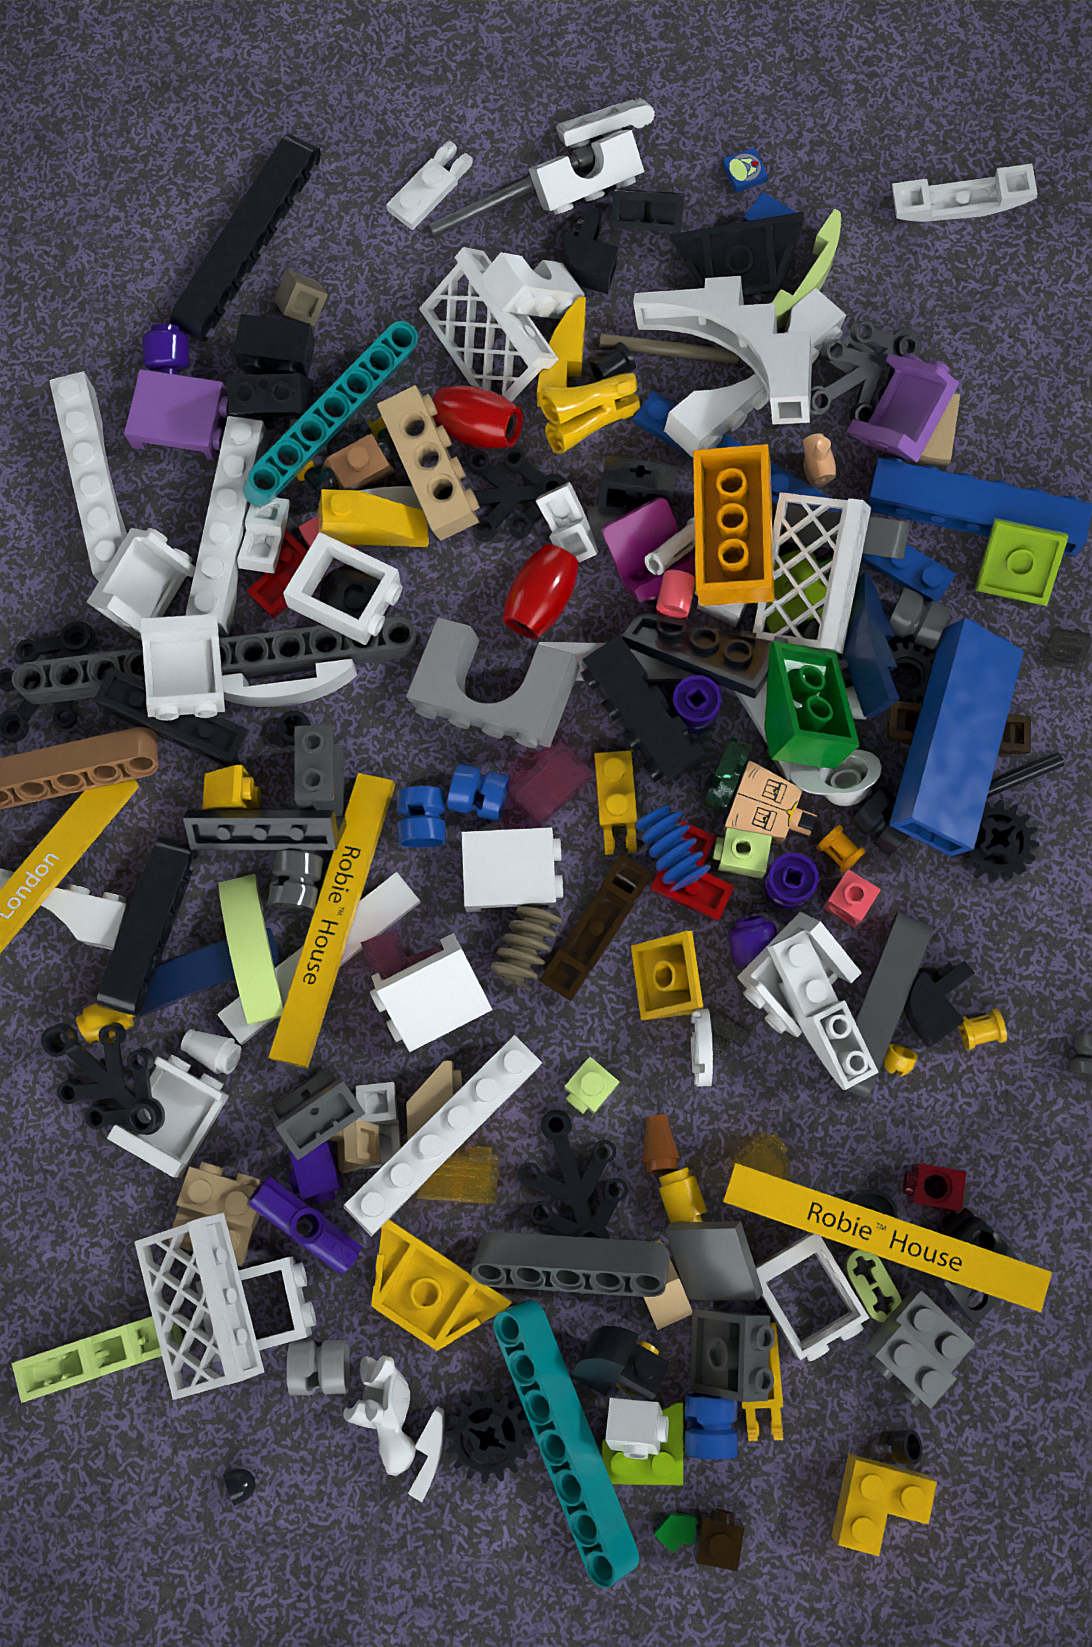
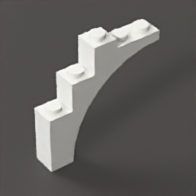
[633,276,812,424]

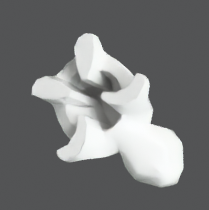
[343,1355,416,1476]

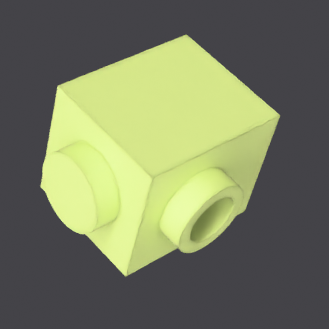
[713,827,772,879]
[564,1057,620,1114]

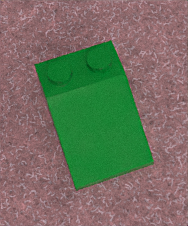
[764,641,859,769]

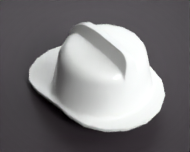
[789,750,882,806]

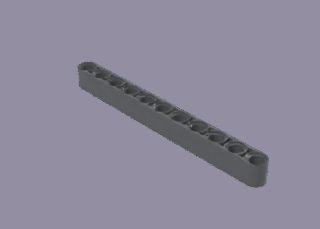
[12,616,417,704]

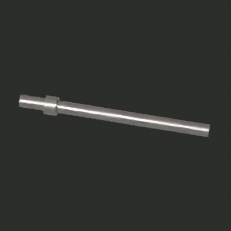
[428,145,595,238]

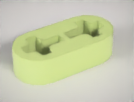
[844,1249,902,1322]

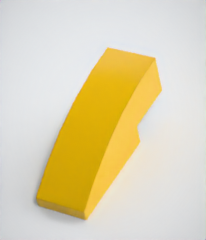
[537,297,586,407]

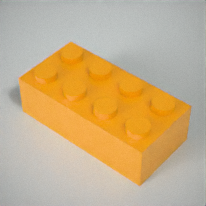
[693,444,775,606]

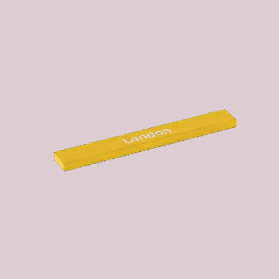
[0,779,139,953]

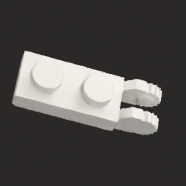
[556,98,655,148]
[386,141,473,230]

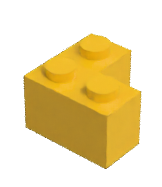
[831,1453,937,1556]

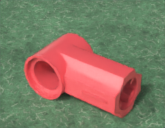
[656,570,696,621]

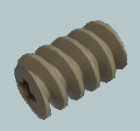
[490,906,563,991]

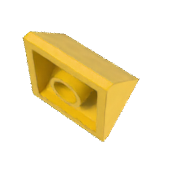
[631,931,703,1020]

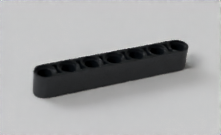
[170,133,321,342]

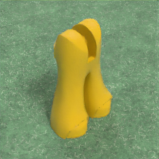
[539,373,641,454]

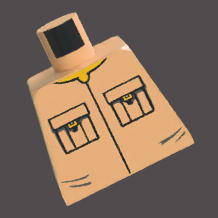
[722,761,817,845]

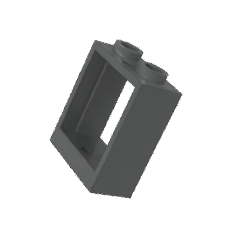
[267,1064,366,1161]

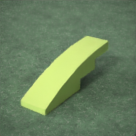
[12,1316,183,1403]

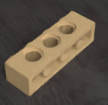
[377,385,480,541]

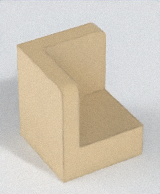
[328,1119,381,1173]

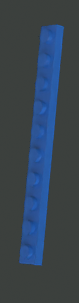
[633,391,956,602]

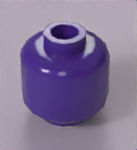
[142,324,189,375]
[728,915,778,967]

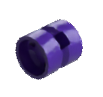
[671,675,721,734]
[764,853,818,910]

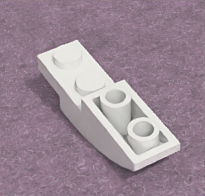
[767,930,878,1090]

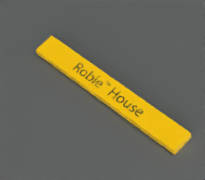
[269,773,395,1069]
[723,1163,1052,1312]

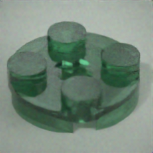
[703,736,752,813]

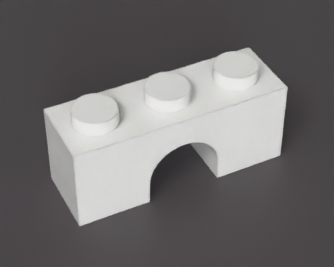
[529,130,644,215]
[479,252,585,319]

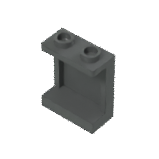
[295,725,345,816]

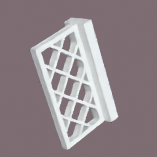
[419,247,559,402]
[753,492,871,654]
[134,1213,264,1400]

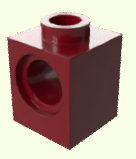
[902,1163,967,1212]

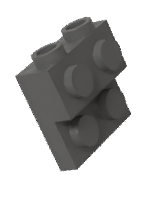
[863,1286,976,1409]
[690,1308,775,1402]

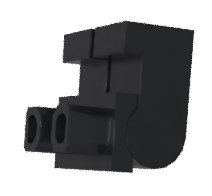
[929,1208,1020,1325]

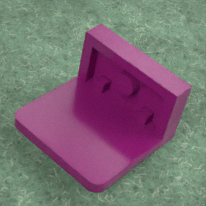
[601,497,696,602]

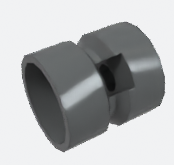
[889,587,952,651]
[267,850,323,912]

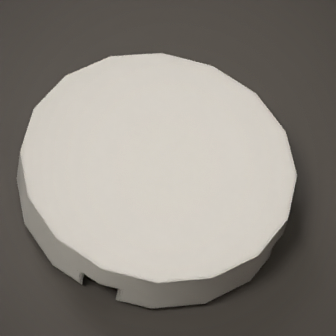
[691,1009,713,1086]

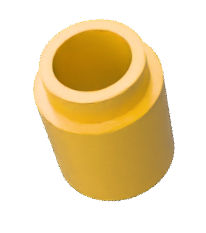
[76,1002,136,1044]
[658,1167,708,1223]

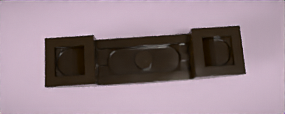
[887,701,1031,754]
[539,853,653,1001]

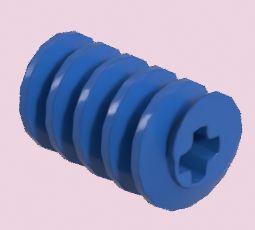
[635,805,711,891]

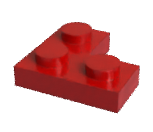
[246,530,308,620]
[650,821,735,922]

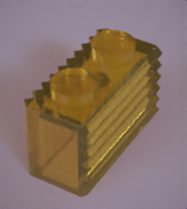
[417,1146,500,1204]

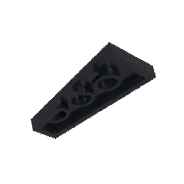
[622,611,788,699]

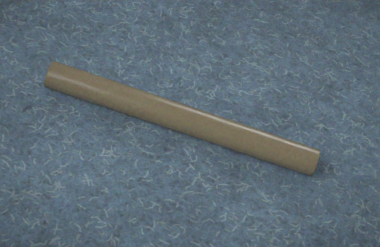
[599,333,739,364]

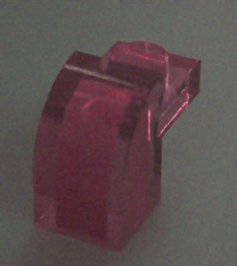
[360,929,444,980]

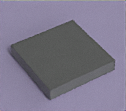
[665,1221,763,1300]

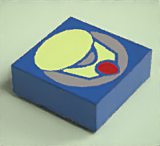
[722,147,768,193]

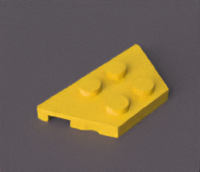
[371,1219,512,1351]

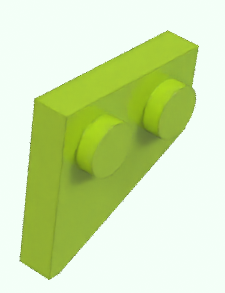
[602,1402,683,1485]

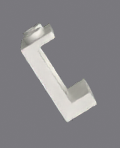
[87,528,196,641]
[140,614,225,720]
[462,828,563,912]
[737,912,862,1038]
[370,933,492,1052]
[107,1054,229,1178]

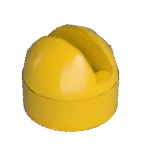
[883,1043,918,1077]

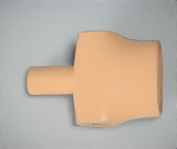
[803,433,836,488]

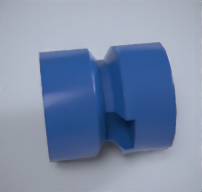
[447,763,510,822]
[397,786,446,848]
[685,1393,738,1459]

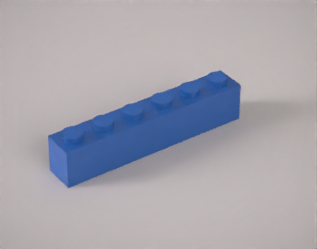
[866,457,1092,556]

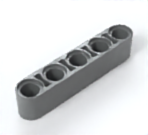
[772,502,911,559]
[829,912,933,1099]
[471,1232,670,1297]

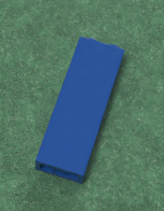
[889,618,1024,856]

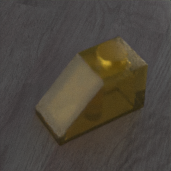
[726,1131,790,1223]

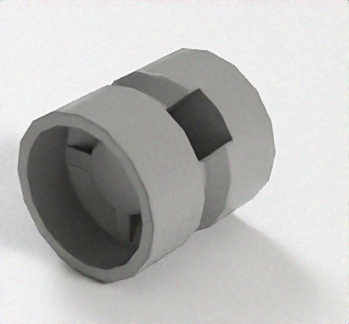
[287,1339,350,1396]

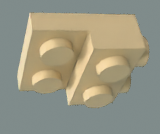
[168,1162,260,1267]

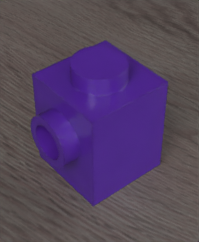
[288,1142,344,1205]

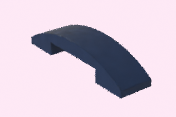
[139,928,283,1017]

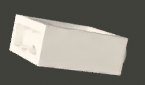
[283,532,402,645]
[755,1233,869,1362]
[195,1256,316,1363]

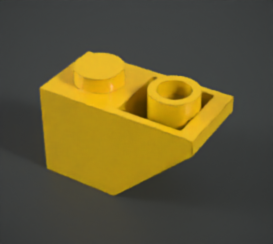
[202,765,261,810]

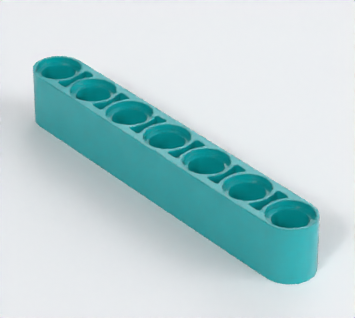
[243,321,418,506]
[493,1299,639,1588]

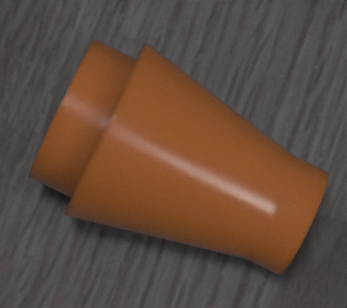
[642,1114,681,1174]

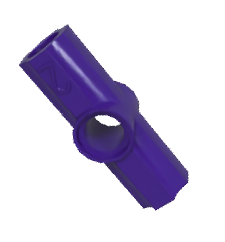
[246,1176,362,1275]

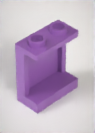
[846,353,959,462]
[124,369,231,461]

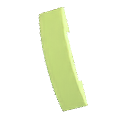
[772,209,841,330]
[218,874,284,1026]

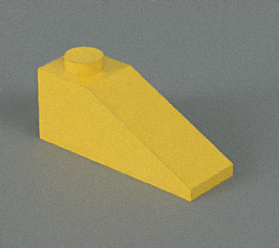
[318,489,429,547]

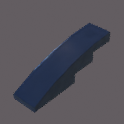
[844,573,900,718]

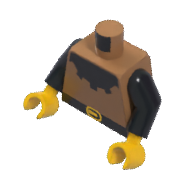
[291,415,400,495]

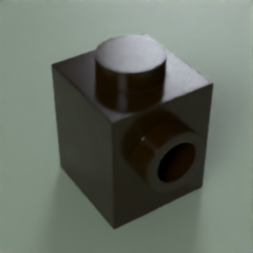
[693,1508,744,1572]

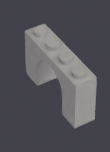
[406,618,580,748]

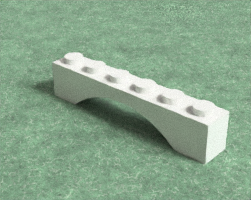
[664,288,846,457]
[49,371,127,582]
[185,416,270,636]
[0,869,130,950]
[344,1035,542,1237]

